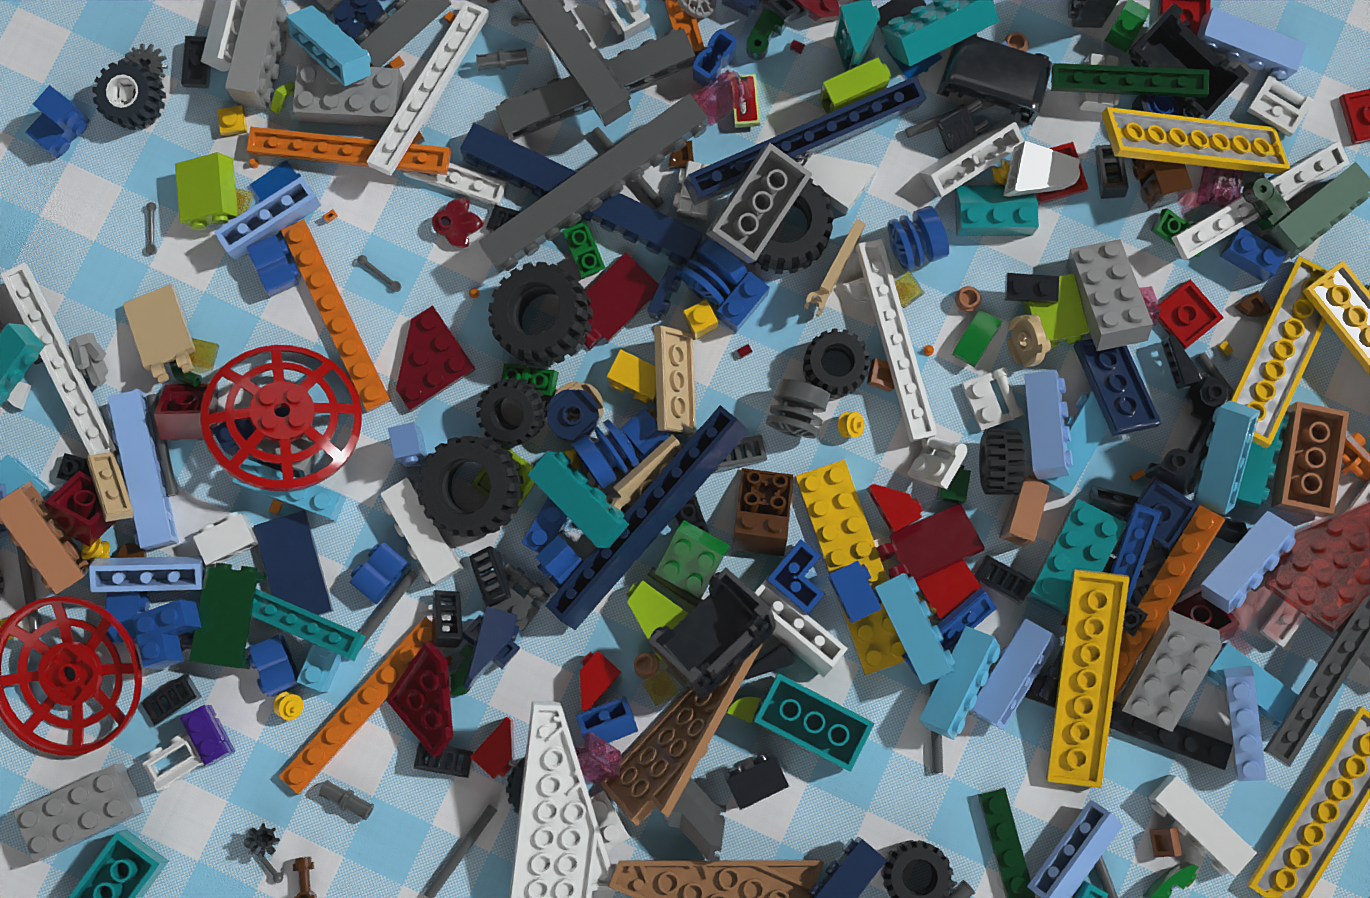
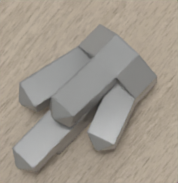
[69,333,108,386]

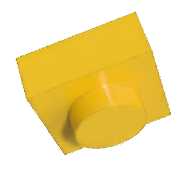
[217,105,248,137]

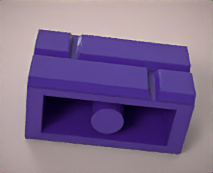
[180,705,236,766]

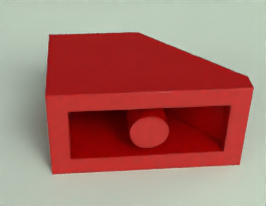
[866,484,923,534]
[580,651,622,712]
[470,716,515,779]

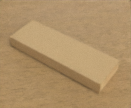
[87,452,133,522]

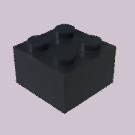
[725,753,790,810]

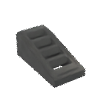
[714,435,767,472]

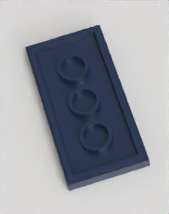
[1073,339,1162,436]
[254,510,333,616]

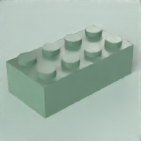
[1261,162,1370,259]

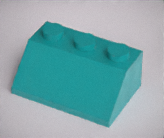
[833,0,880,72]
[955,185,1039,236]

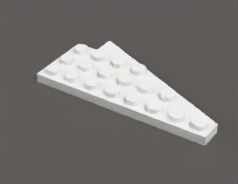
[509,701,617,898]

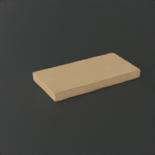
[654,325,696,436]

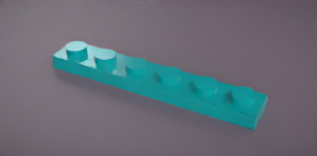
[251,589,366,661]

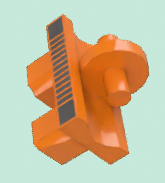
[1341,432,1370,482]

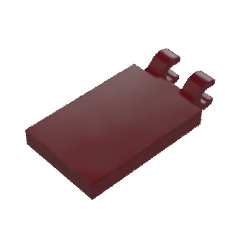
[584,253,659,350]
[876,503,985,582]

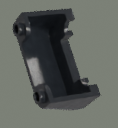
[1129,3,1249,119]
[936,34,1053,125]
[1145,375,1230,496]
[648,567,776,699]

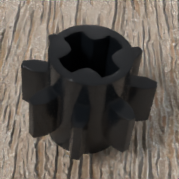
[244,823,280,860]

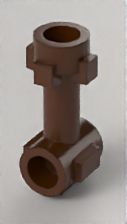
[293,856,317,898]

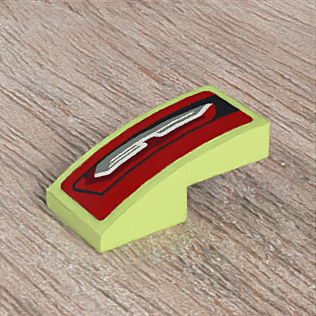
[730,74,760,128]

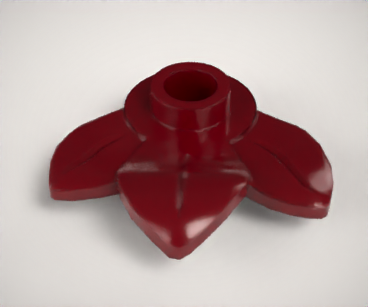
[432,198,483,248]

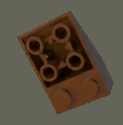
[1132,158,1193,210]
[732,468,793,556]

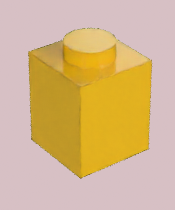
[683,299,718,340]

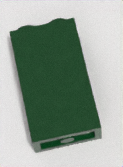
[189,562,266,669]

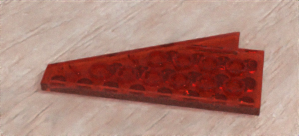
[1264,503,1370,634]

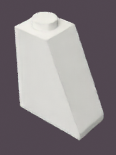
[1004,141,1080,197]
[800,153,878,215]

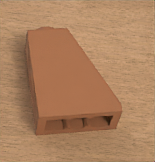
[999,475,1050,547]

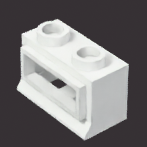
[597,0,651,40]
[142,733,204,791]

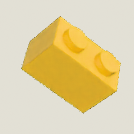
[606,349,656,404]

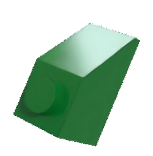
[1104,0,1151,53]

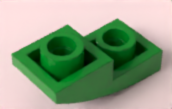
[1150,208,1202,257]
[562,221,606,278]
[952,309,1003,367]
[501,363,559,397]
[1143,862,1199,898]

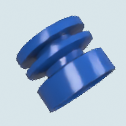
[887,206,949,272]
[678,239,748,307]
[571,419,639,490]

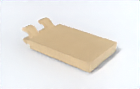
[804,219,866,317]
[123,284,196,383]
[605,435,683,514]

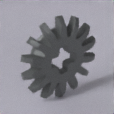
[125,44,168,78]

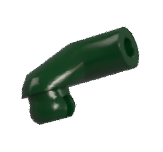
[169,360,202,387]

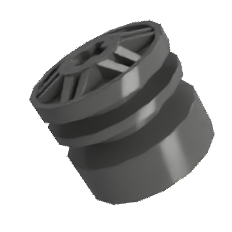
[766,379,830,439]

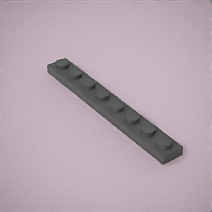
[1263,583,1370,767]

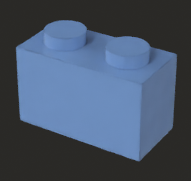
[388,422,427,469]

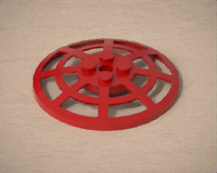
[200,345,362,491]
[0,596,142,756]

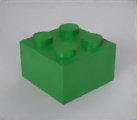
[654,520,730,599]

